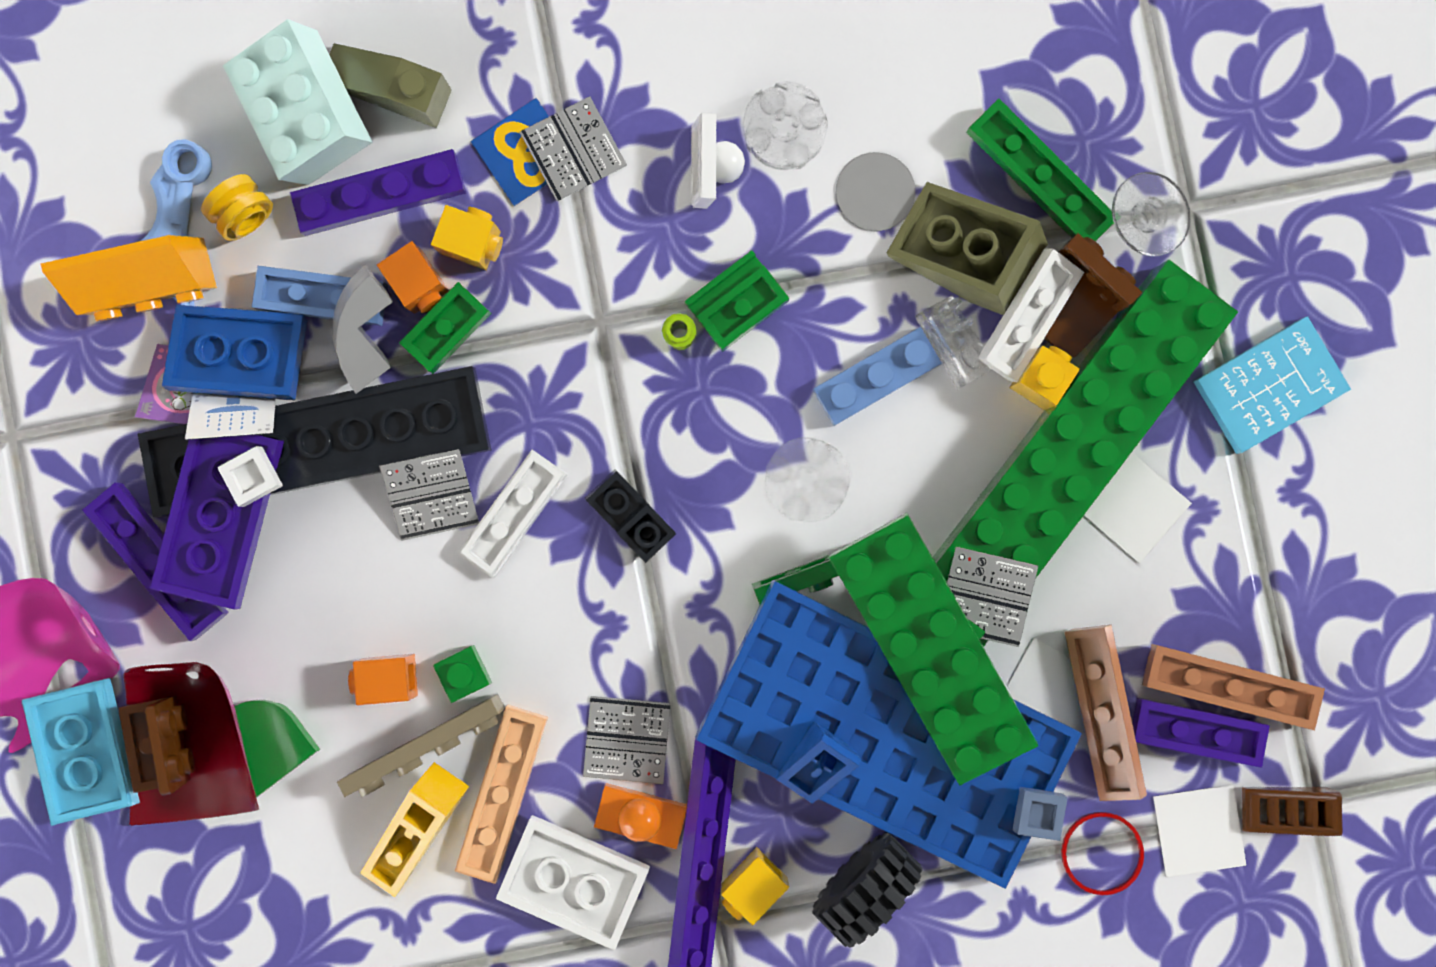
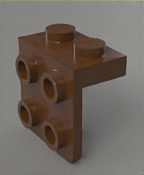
[1044,233,1142,359]
[118,695,195,796]

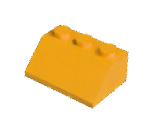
[40,235,217,322]

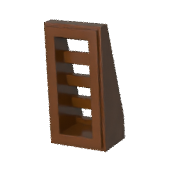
[1242,787,1343,836]

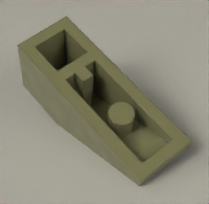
[329,43,452,128]

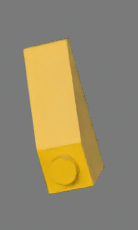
[360,762,469,897]

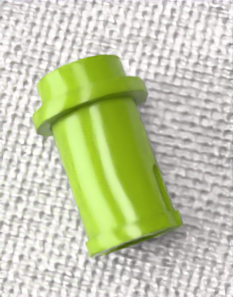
[662,313,696,350]

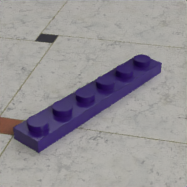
[668,739,736,967]

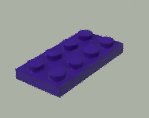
[150,434,284,610]

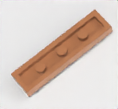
[1065,624,1147,801]
[1142,644,1325,731]

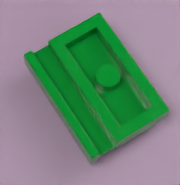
[684,250,790,352]

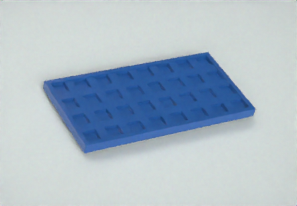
[695,580,1082,889]

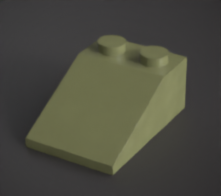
[886,182,1048,315]

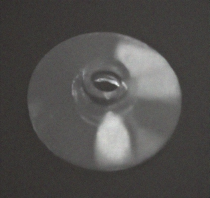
[1112,172,1191,256]

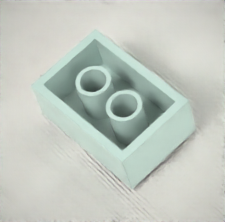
[223,19,373,185]

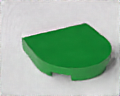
[235,699,321,798]

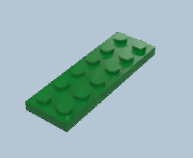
[829,513,1039,786]

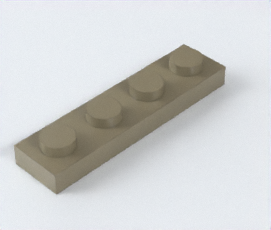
[336,694,505,798]

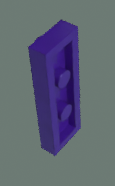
[1132,698,1270,768]

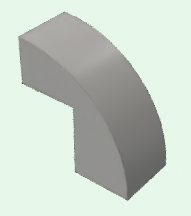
[332,265,392,394]

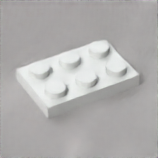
[496,815,650,951]

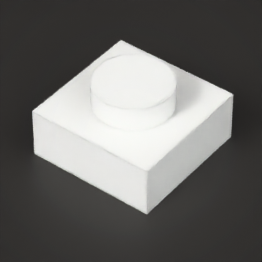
[217,446,283,507]

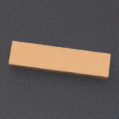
[455,705,548,884]

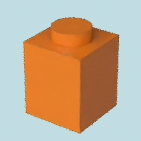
[376,241,449,314]
[348,654,418,705]

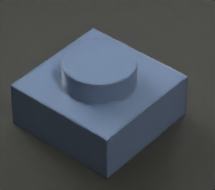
[1012,787,1068,841]

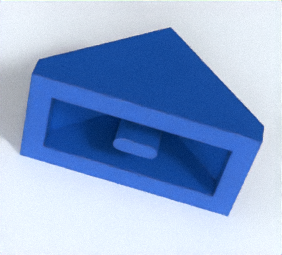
[776,722,861,804]

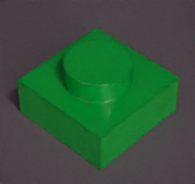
[433,645,492,703]

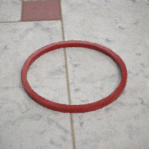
[1061,812,1144,895]

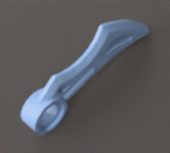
[141,139,212,306]

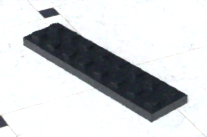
[137,366,492,518]

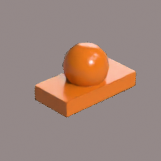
[594,783,687,849]

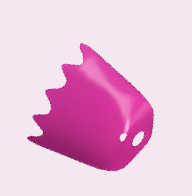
[0,578,120,753]

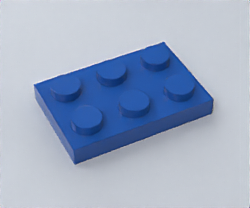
[162,305,308,401]

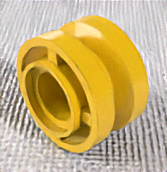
[201,174,273,241]

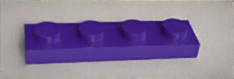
[290,149,466,236]
[82,482,229,641]

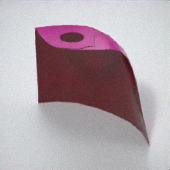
[123,662,259,826]

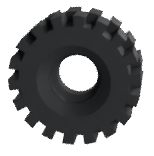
[812,833,923,948]

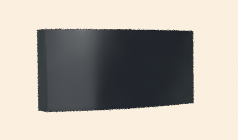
[585,469,677,563]

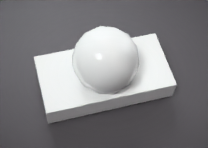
[691,113,745,209]

